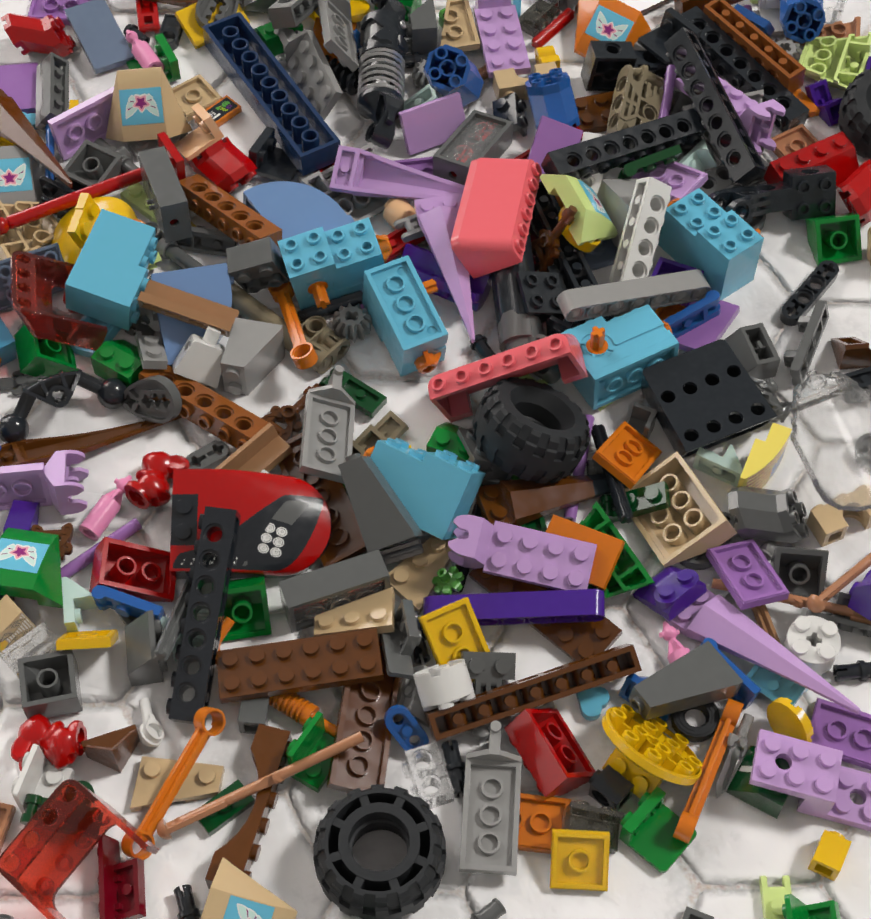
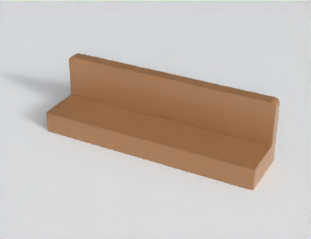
[137,280,239,337]
[215,423,293,473]

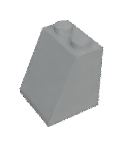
[597,178,645,247]
[220,317,285,395]

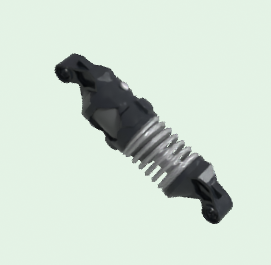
[357,0,408,149]

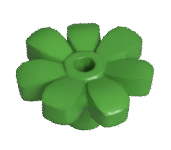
[432,566,464,595]

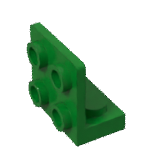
[126,33,181,83]
[286,711,335,793]

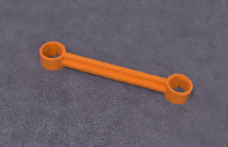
[268,282,318,370]
[673,698,744,844]
[121,707,226,860]

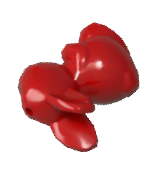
[124,451,190,509]
[11,713,87,771]

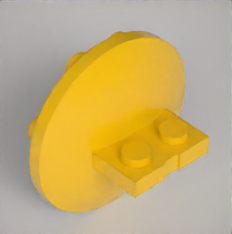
[51,193,138,273]
[602,704,703,799]

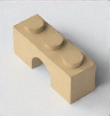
[492,61,557,100]
[806,487,871,547]

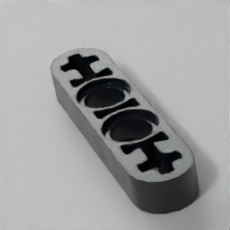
[780,260,839,326]

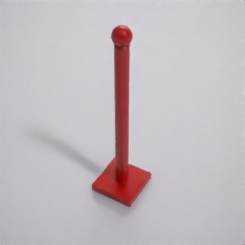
[0,132,186,235]

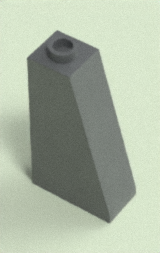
[338,453,423,553]
[628,641,744,720]

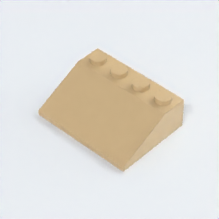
[625,451,737,568]

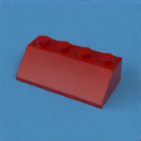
[764,131,859,190]

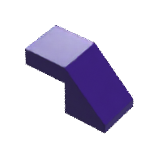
[804,79,842,126]
[3,499,40,533]

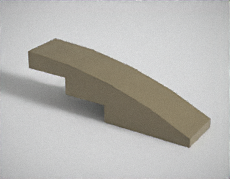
[352,410,409,456]

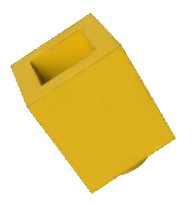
[808,830,852,881]

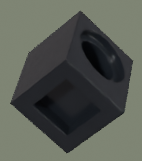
[588,765,635,816]

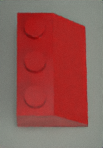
[504,708,596,797]

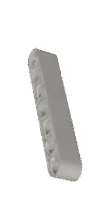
[556,269,712,322]

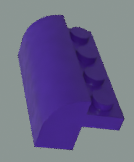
[401,244,492,312]

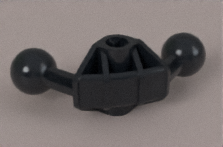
[0,368,127,443]

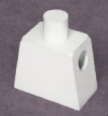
[172,326,225,389]

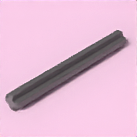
[154,577,192,662]

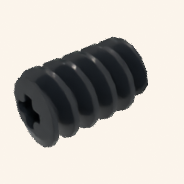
[325,55,359,96]

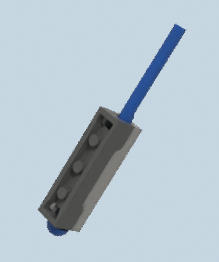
[35,52,69,180]

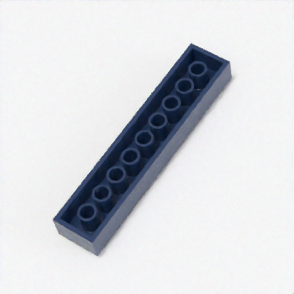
[202,12,341,176]

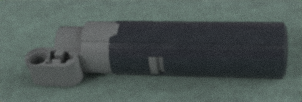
[490,230,561,384]

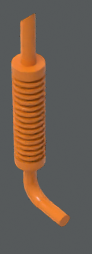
[216,616,336,737]

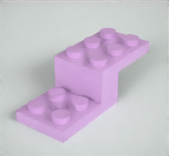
[749,729,871,832]

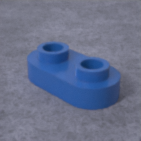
[384,705,429,755]

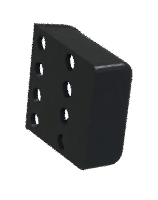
[641,339,777,458]

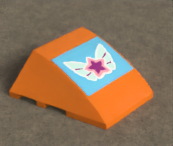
[574,0,651,57]

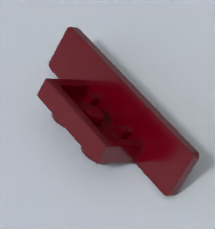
[97,834,146,919]

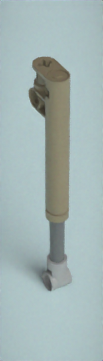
[146,222,351,375]

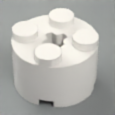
[783,616,841,676]
[413,659,476,711]

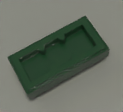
[198,779,255,837]

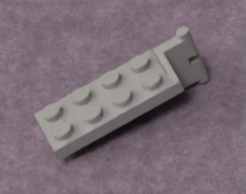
[315,0,359,72]
[274,28,343,120]
[299,365,356,484]
[459,720,522,876]

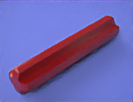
[531,8,575,48]

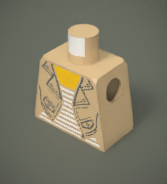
[0,594,39,655]

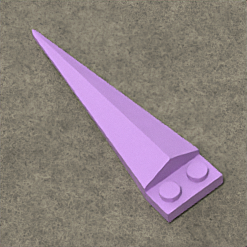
[329,145,465,200]
[414,193,475,344]
[666,589,861,714]

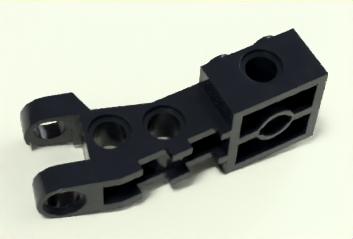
[581,41,679,91]
[709,165,836,222]

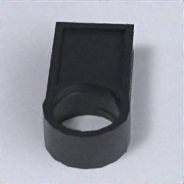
[158,14,183,51]

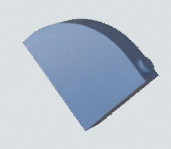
[243,181,355,255]
[151,263,234,367]

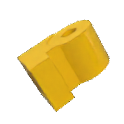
[535,45,560,68]

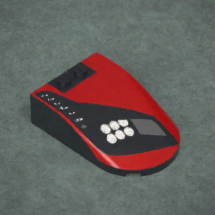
[169,469,332,579]

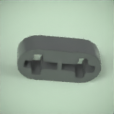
[186,440,230,469]

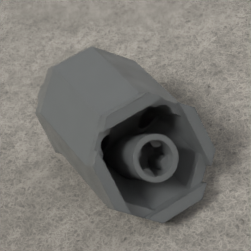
[727,486,809,543]

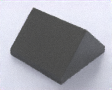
[63,139,123,187]
[770,546,829,598]

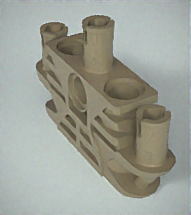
[606,65,664,134]

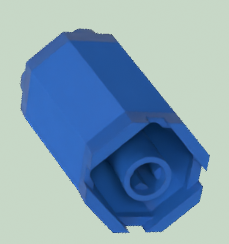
[779,0,826,44]
[423,44,484,107]
[525,68,580,131]

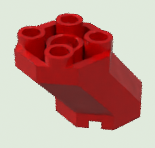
[1,13,76,57]
[189,137,257,194]
[836,159,871,227]

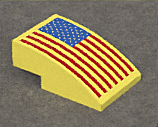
[737,423,792,488]

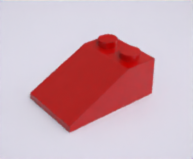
[89,536,176,602]

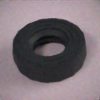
[670,702,720,743]

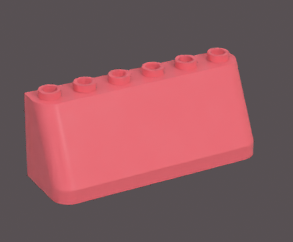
[451,158,542,279]
[428,334,588,423]

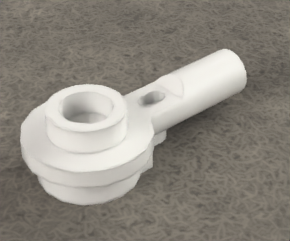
[138,698,164,747]

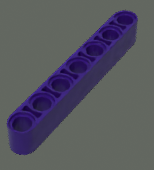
[423,589,605,626]

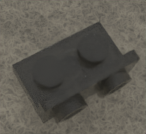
[519,0,560,37]
[561,800,625,854]

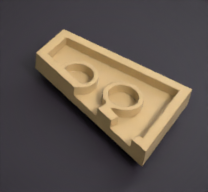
[440,0,480,52]
[389,535,451,615]
[314,587,395,637]
[130,756,225,812]

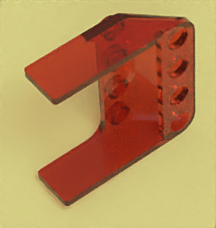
[10,251,108,351]
[0,779,159,919]

